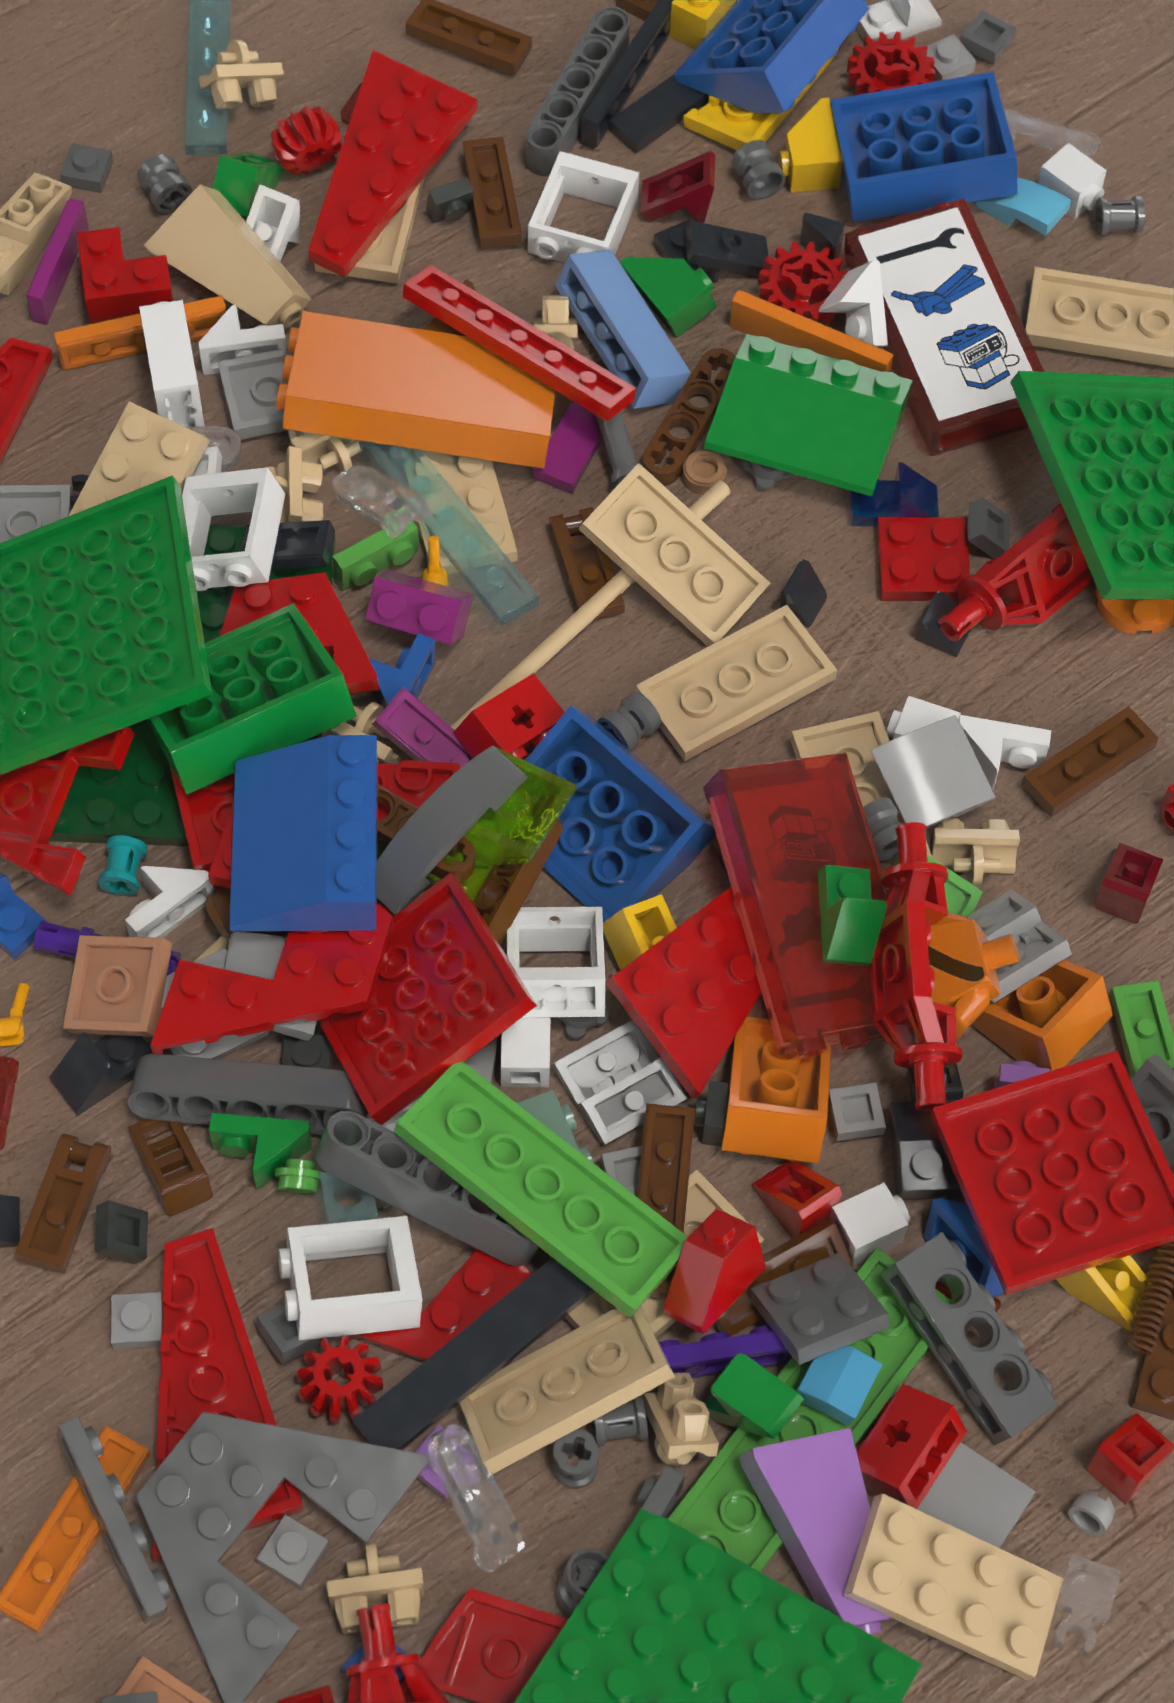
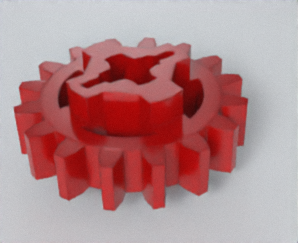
[846,32,936,96]
[757,242,848,325]

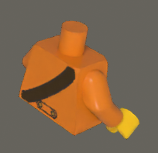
[928,912,1020,1046]

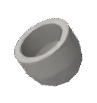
[1068,1489,1114,1536]

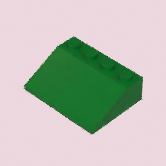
[704,334,912,497]
[146,603,357,794]

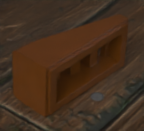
[127,1119,213,1216]

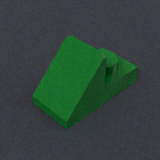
[818,865,887,966]
[209,1113,312,1189]
[704,1353,804,1439]

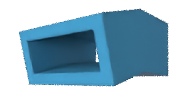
[798,1345,882,1426]

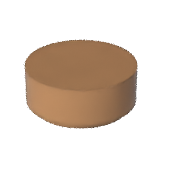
[682,450,727,495]

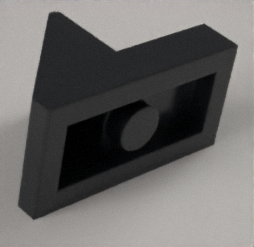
[49,1032,153,1117]

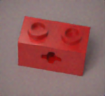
[453,673,565,766]
[856,1384,967,1509]

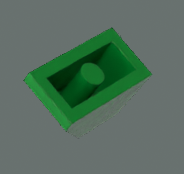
[212,152,285,221]
[619,257,717,337]

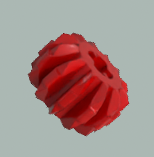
[270,106,342,176]
[296,1334,384,1425]

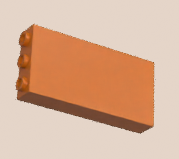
[276,311,555,469]

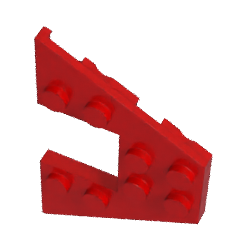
[150,800,394,1055]

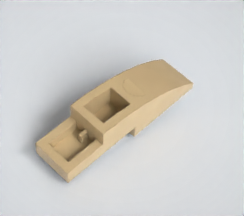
[0,173,72,296]

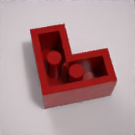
[77,227,173,324]

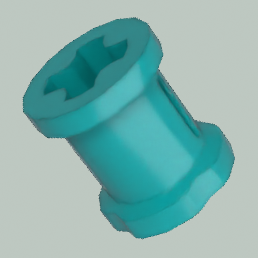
[97,835,148,896]

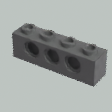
[880,1232,1058,1445]

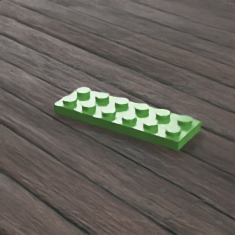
[394,1062,688,1319]

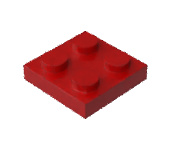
[877,517,970,602]

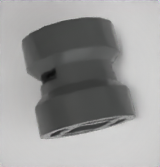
[731,140,785,200]
[137,154,193,214]
[598,691,662,751]
[851,798,903,863]
[556,1548,609,1616]

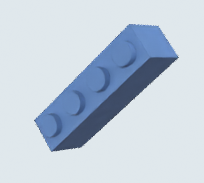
[555,250,691,409]

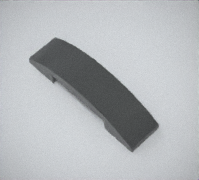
[377,745,528,915]

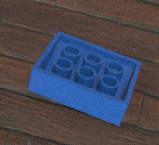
[673,0,869,114]
[830,71,1018,222]
[485,705,719,922]
[230,735,378,931]

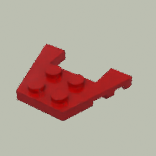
[220,572,380,694]
[0,727,135,895]
[346,1210,531,1370]
[400,1588,569,1703]

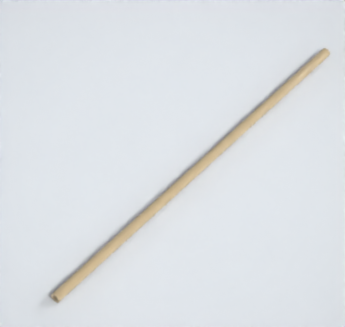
[194,480,731,962]

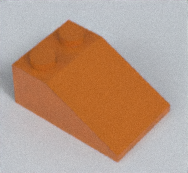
[972,959,1113,1071]
[722,1016,831,1164]

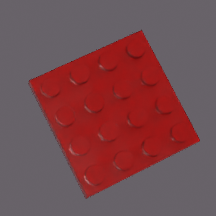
[318,872,537,1125]
[930,1051,1174,1295]

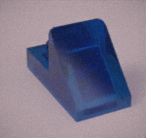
[849,462,939,527]

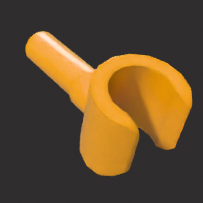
[422,536,448,586]
[0,983,30,1046]

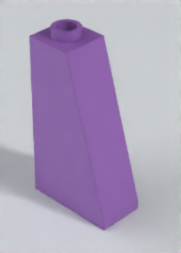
[739,1428,891,1634]

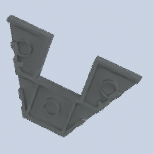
[136,1412,431,1703]

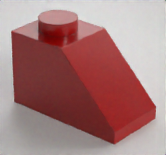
[663,1208,766,1334]

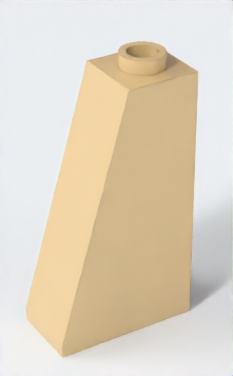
[144,184,312,329]

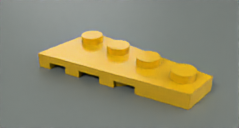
[684,48,838,150]

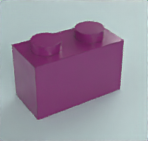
[365,570,474,645]

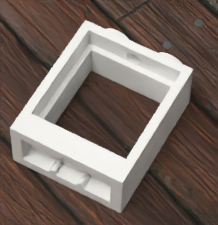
[528,151,639,263]
[139,300,206,436]
[182,467,285,591]
[507,907,605,1017]
[278,1216,422,1340]

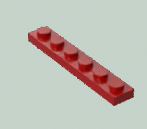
[402,265,636,422]

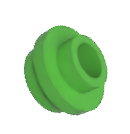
[274,1159,324,1194]

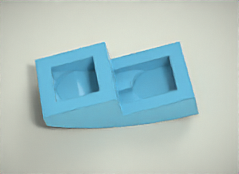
[975,178,1071,236]

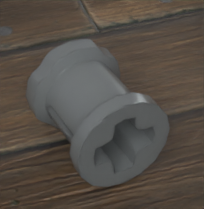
[1095,195,1145,235]
[592,1395,648,1447]
[552,1429,599,1489]

